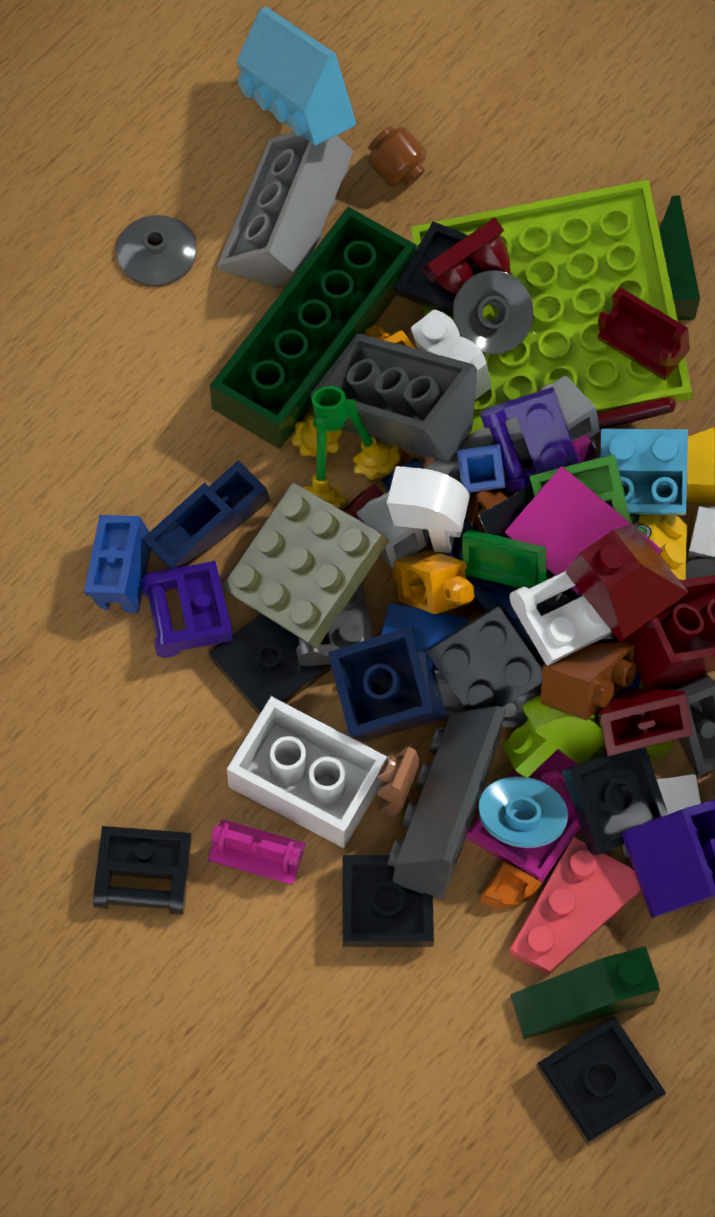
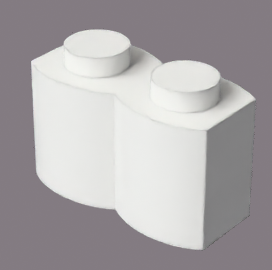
[411,310,492,400]

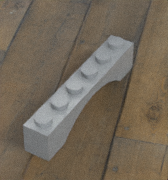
[356,375,600,569]

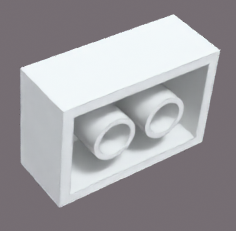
[227,696,387,848]

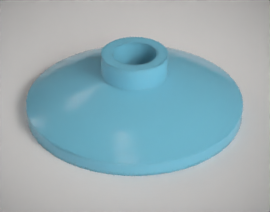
[478,776,568,848]

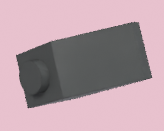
[659,674,715,776]

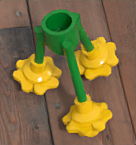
[292,386,401,509]

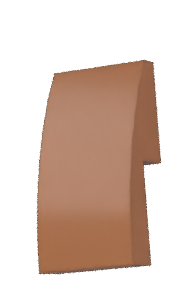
[377,746,419,819]

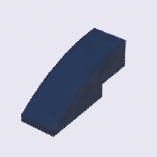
[142,461,270,570]

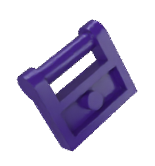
[480,387,581,493]
[141,561,233,658]

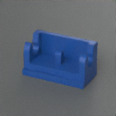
[84,515,151,614]

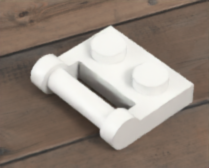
[510,563,613,666]

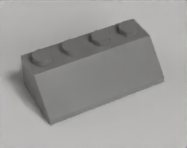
[216,131,354,287]

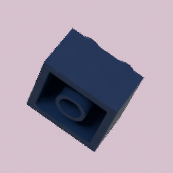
[328,626,447,742]

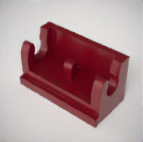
[597,286,690,380]

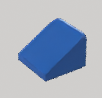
[457,444,506,492]

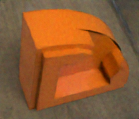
[480,860,542,908]

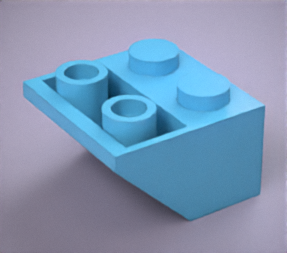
[600,429,688,515]

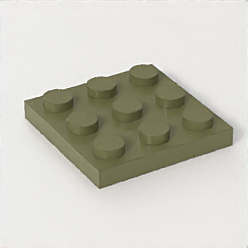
[222,483,390,649]

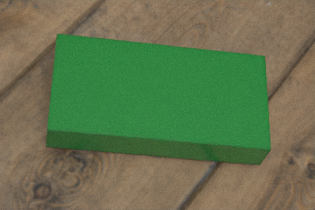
[462,530,546,589]

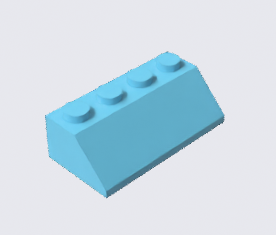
[237,7,357,146]

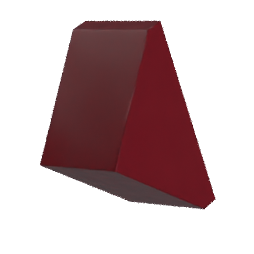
[598,688,693,756]

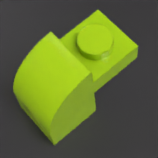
[502,695,604,778]

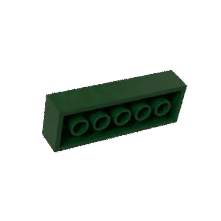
[210,206,416,449]

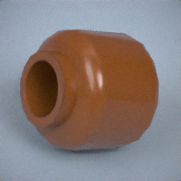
[368,126,427,186]

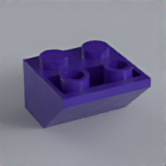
[621,800,715,918]

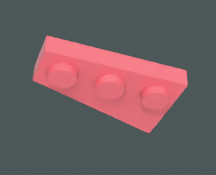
[509,837,642,976]

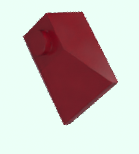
[565,524,689,642]

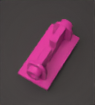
[208,819,306,885]

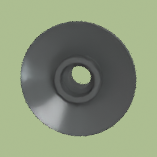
[116,215,197,286]
[453,270,533,354]

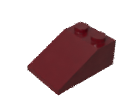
[623,575,715,689]

